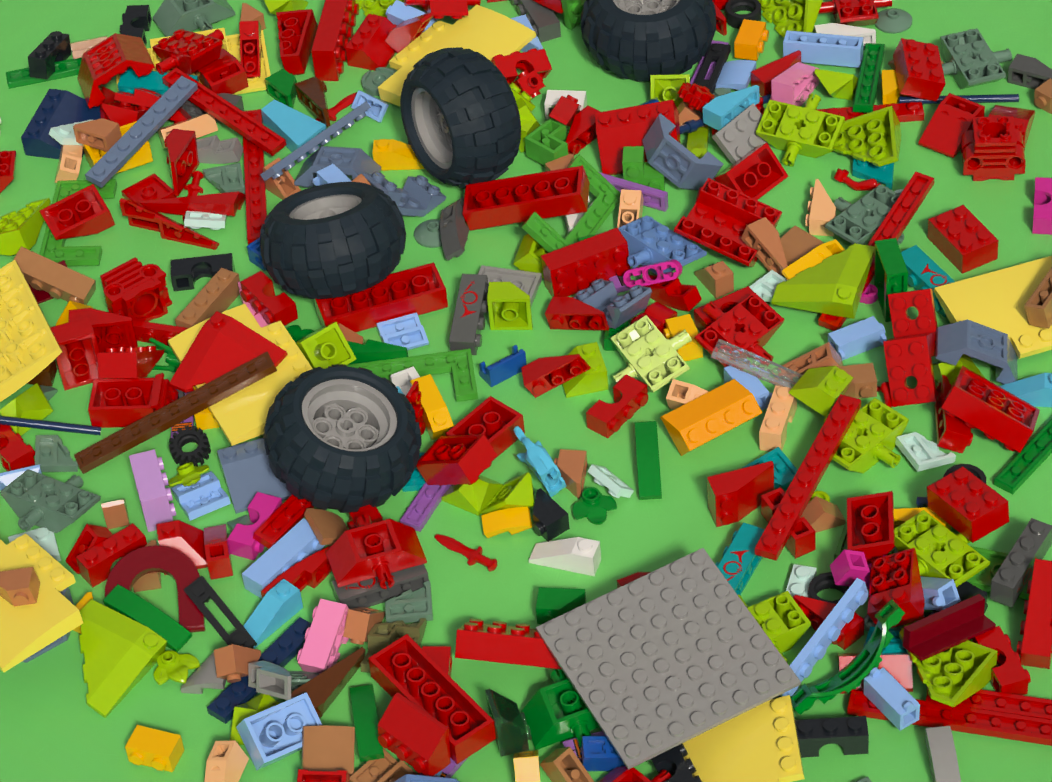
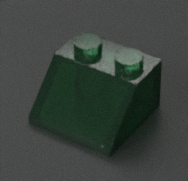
[485,689,532,756]

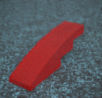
[261,545,332,599]

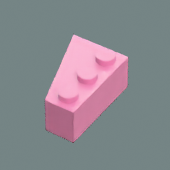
[770,62,819,107]
[297,599,349,674]

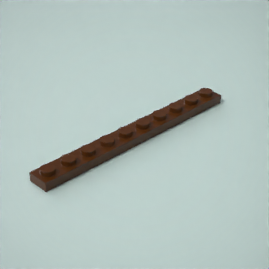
[74,352,277,474]

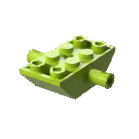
[756,94,845,167]
[824,398,909,474]
[894,510,990,588]
[738,591,811,662]

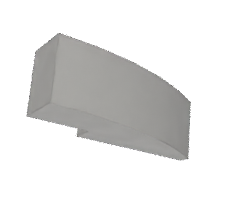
[196,135,243,164]
[248,660,291,700]
[925,726,961,782]

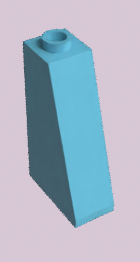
[261,99,326,156]

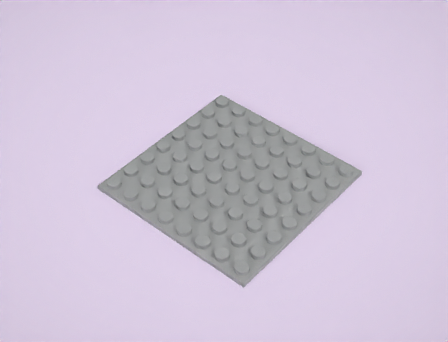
[536,548,801,770]

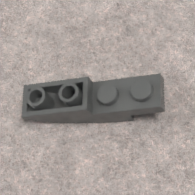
[440,196,469,260]

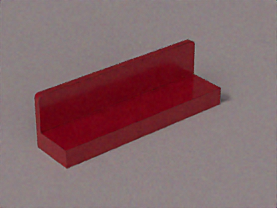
[903,594,996,661]

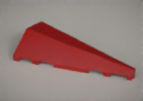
[138,191,246,216]
[119,198,219,250]

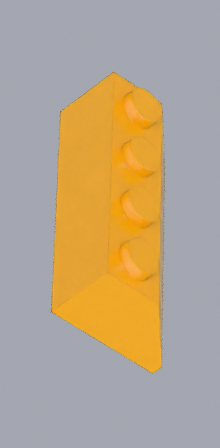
[660,379,763,456]

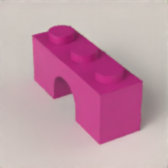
[1032,177,1052,235]
[227,492,282,561]
[830,549,887,589]

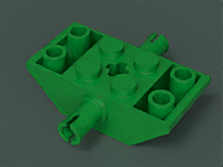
[521,669,600,750]

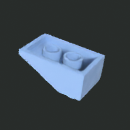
[236,692,322,770]

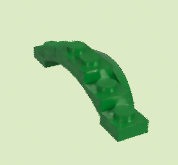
[791,599,905,715]

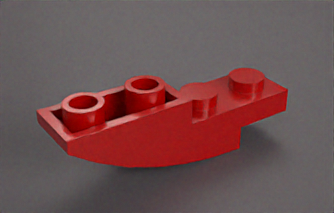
[114,87,192,124]

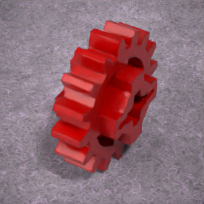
[678,82,715,113]

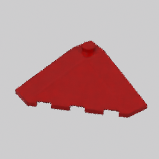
[169,311,288,393]

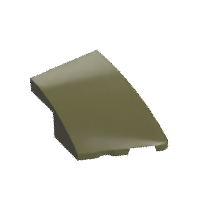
[360,618,427,673]

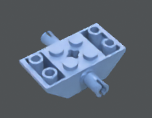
[618,215,707,274]

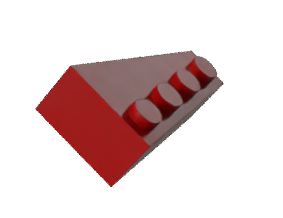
[276,9,318,75]
[1017,559,1052,669]

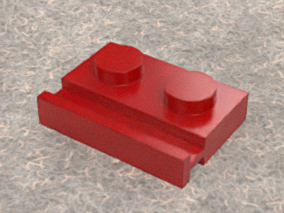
[150,373,179,411]

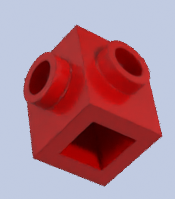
[513,69,545,98]

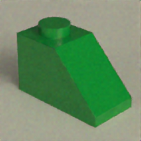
[265,68,297,108]
[536,587,586,624]

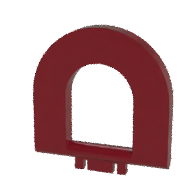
[105,545,206,633]

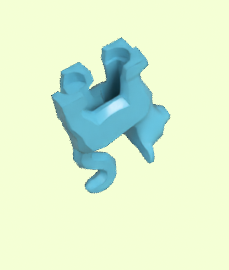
[513,426,566,497]

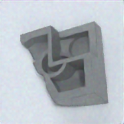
[180,652,226,694]

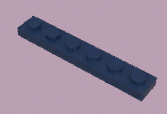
[207,617,311,724]

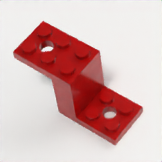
[883,288,938,407]

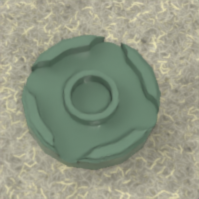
[361,67,396,96]

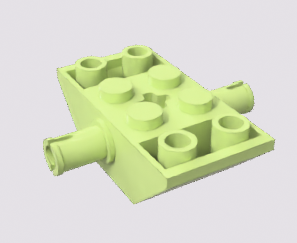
[611,315,692,393]

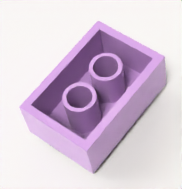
[129,449,177,532]

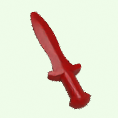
[315,92,357,123]
[183,171,204,221]
[435,534,498,572]

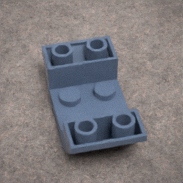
[642,113,723,190]
[294,146,381,187]
[363,171,446,217]
[573,279,652,329]
[935,319,1018,384]

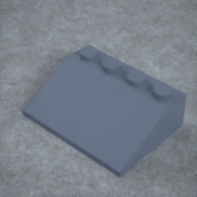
[217,438,292,514]

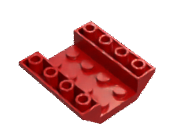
[78,33,155,108]
[674,178,783,267]

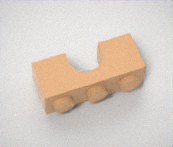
[759,385,797,452]

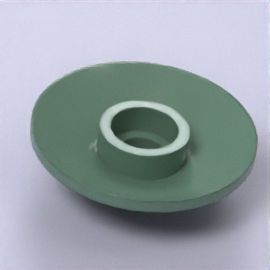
[874,8,912,34]
[414,219,442,248]
[288,671,319,690]

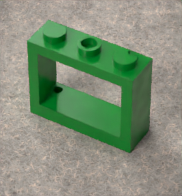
[874,238,908,322]

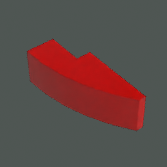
[643,275,702,311]

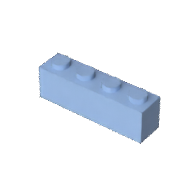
[783,30,864,68]
[242,518,326,599]

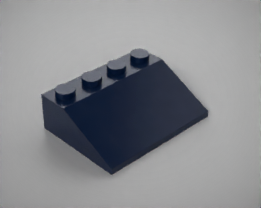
[21,89,101,159]

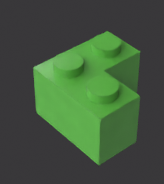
[525,118,568,166]
[622,146,666,191]

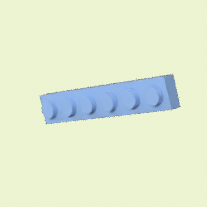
[777,578,869,697]

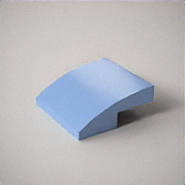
[716,60,757,90]
[376,312,429,350]
[171,471,231,521]

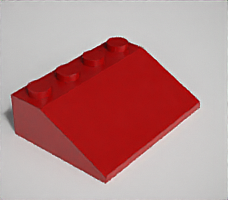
[595,100,681,175]
[941,366,1040,453]

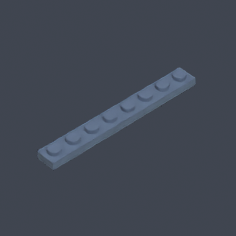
[85,76,198,188]
[260,101,371,181]

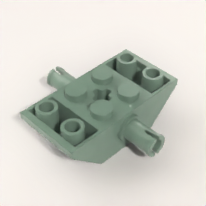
[153,0,235,37]
[940,28,1012,89]
[825,184,905,245]
[1,469,101,533]

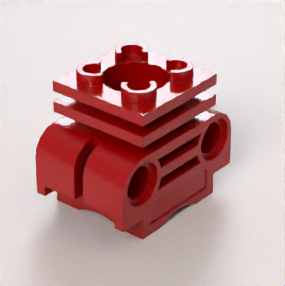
[961,116,1026,181]
[100,257,172,322]

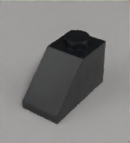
[533,488,569,542]

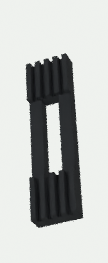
[695,43,731,94]
[184,576,257,649]

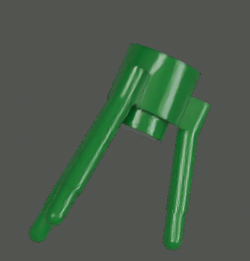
[149,338,180,373]

